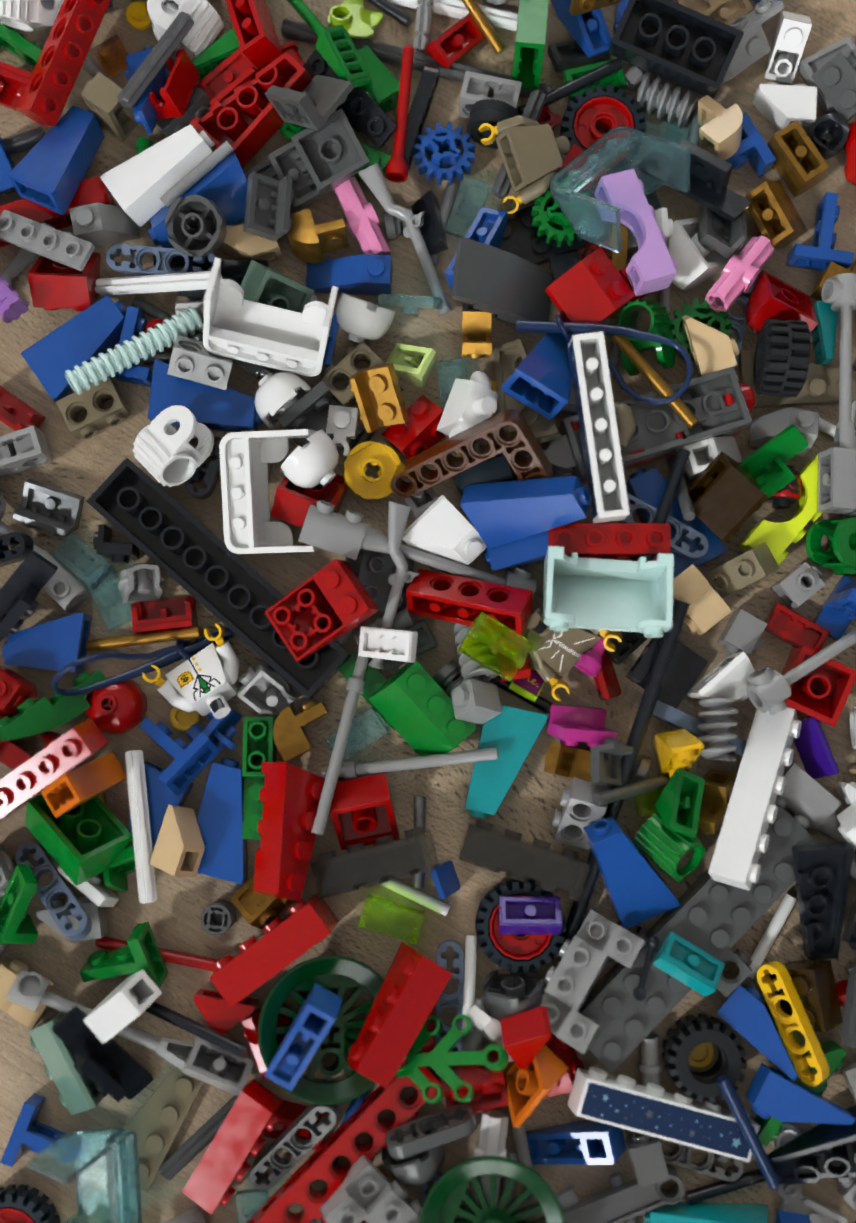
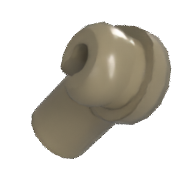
[614,403,636,449]

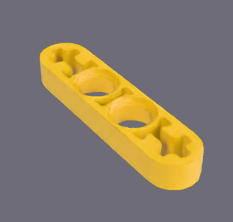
[757,961,830,1086]

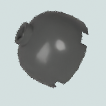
[165,195,227,257]
[482,970,544,1021]
[382,1128,445,1186]

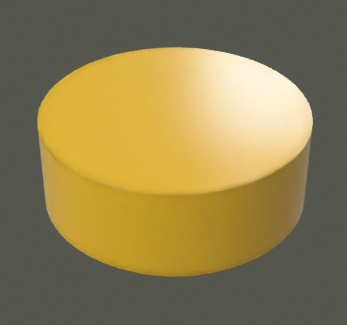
[170,707,201,731]
[688,1042,714,1068]

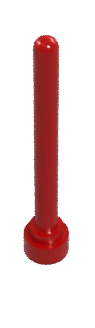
[385,45,414,183]
[95,936,234,972]

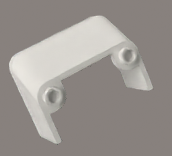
[203,257,338,377]
[219,429,323,554]

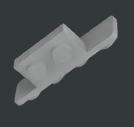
[721,0,785,85]
[0,210,95,271]

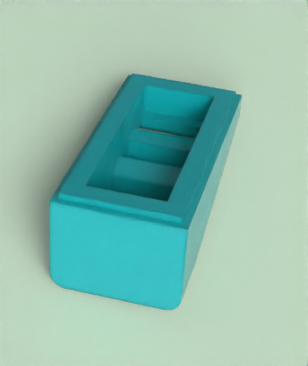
[811,301,838,366]

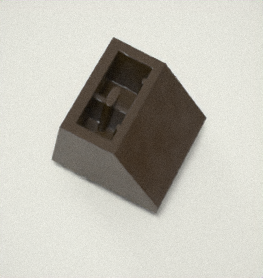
[688,451,768,542]
[763,960,843,1033]

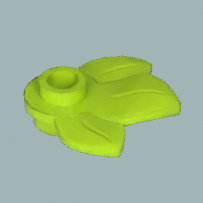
[327,0,383,39]

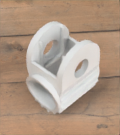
[0,0,64,32]
[147,0,224,60]
[132,405,214,488]

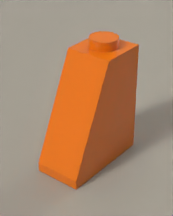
[41,752,127,818]

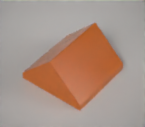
[503,1045,569,1128]

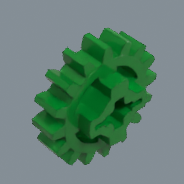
[531,181,595,247]
[670,298,732,362]

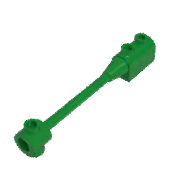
[287,0,400,113]

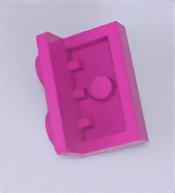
[547,704,619,747]

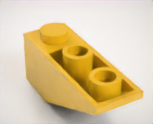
[652,729,704,778]

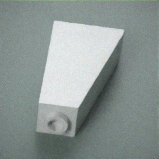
[100,124,215,227]

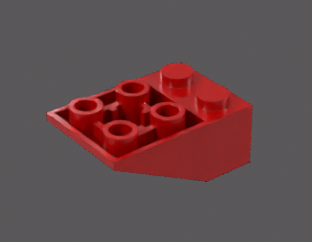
[264,559,379,662]

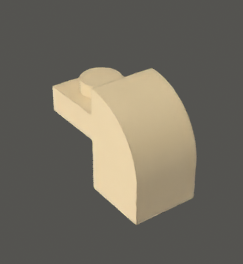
[698,95,743,161]

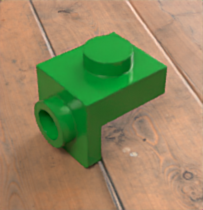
[102,845,136,893]

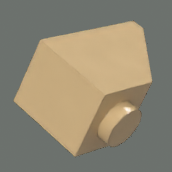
[681,315,739,376]

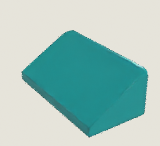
[653,931,725,996]

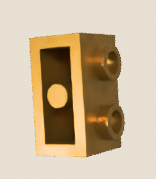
[767,120,829,197]
[745,181,808,248]

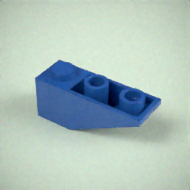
[124,47,169,135]

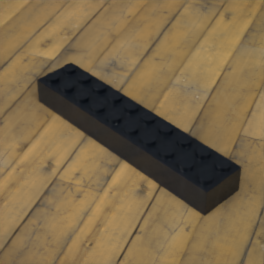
[86,458,351,700]

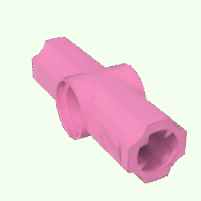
[333,176,391,255]
[705,235,774,313]

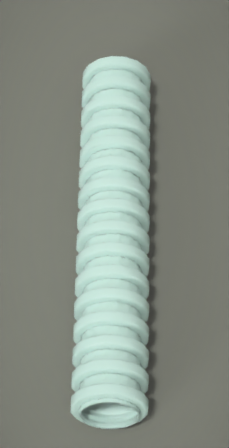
[65,307,203,395]

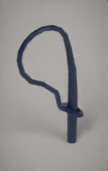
[516,314,693,405]
[51,627,233,696]

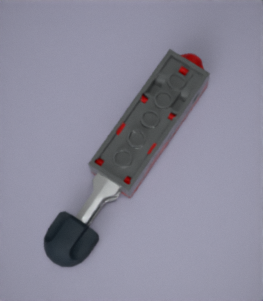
[455,367,756,497]

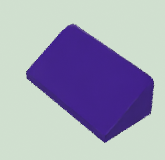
[793,716,839,779]
[499,896,562,934]

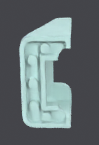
[544,546,674,638]

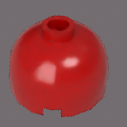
[85,676,147,734]

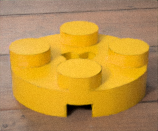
[343,441,401,500]

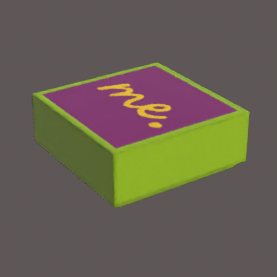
[508,667,545,703]

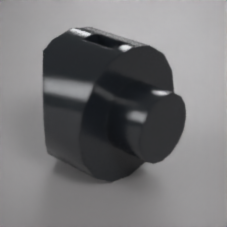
[806,112,849,160]

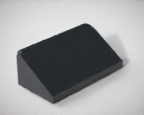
[411,190,448,256]

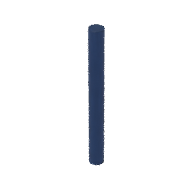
[716,1075,781,1189]

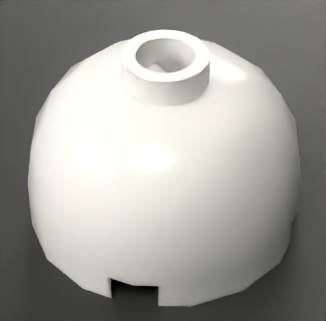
[336,292,395,343]
[254,372,312,429]
[280,430,339,488]

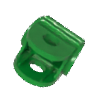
[615,299,675,376]
[806,515,856,576]
[634,812,707,883]

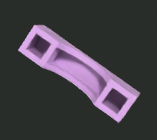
[594,168,677,296]

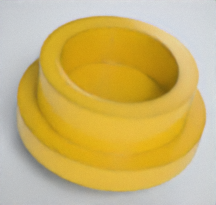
[126,0,152,31]

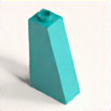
[464,705,548,819]
[644,1202,768,1223]

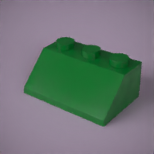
[368,660,477,756]
[25,794,133,886]

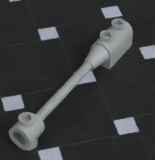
[817,273,856,514]
[298,500,536,595]
[0,520,93,613]
[746,629,856,715]
[775,763,856,854]
[7,969,254,1096]

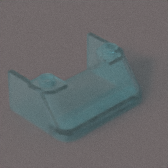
[550,127,691,253]
[28,1127,142,1223]

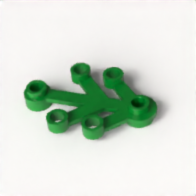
[395,1014,509,1104]

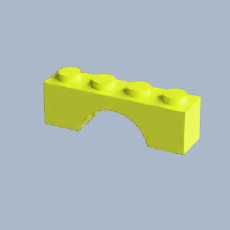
[738,454,823,565]

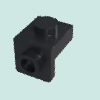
[93,524,140,564]

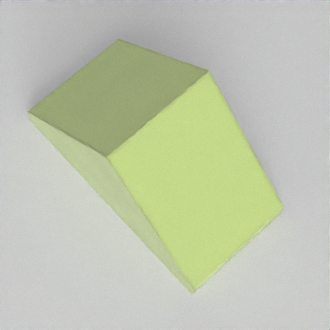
[385,343,436,389]

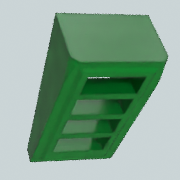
[315,25,372,88]
[191,28,240,82]

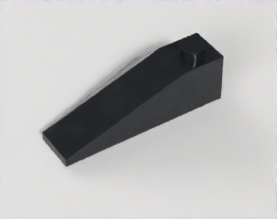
[767,1105,856,1184]

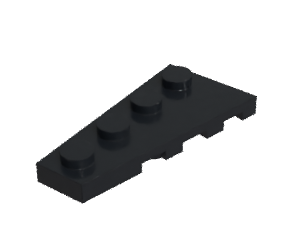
[791,842,854,961]

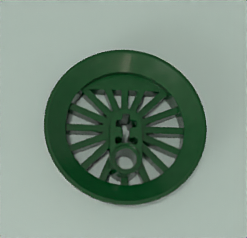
[258,955,384,1105]
[420,1156,566,1223]

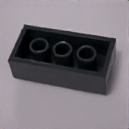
[608,0,744,99]

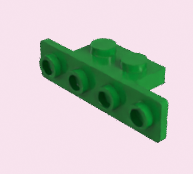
[740,424,808,501]

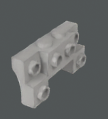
[540,910,645,1054]
[320,1154,423,1223]

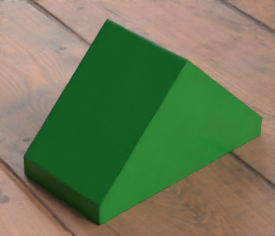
[654,768,705,838]

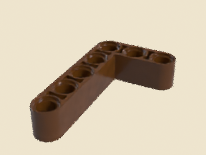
[391,409,554,498]

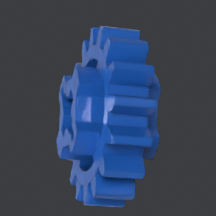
[414,122,475,186]

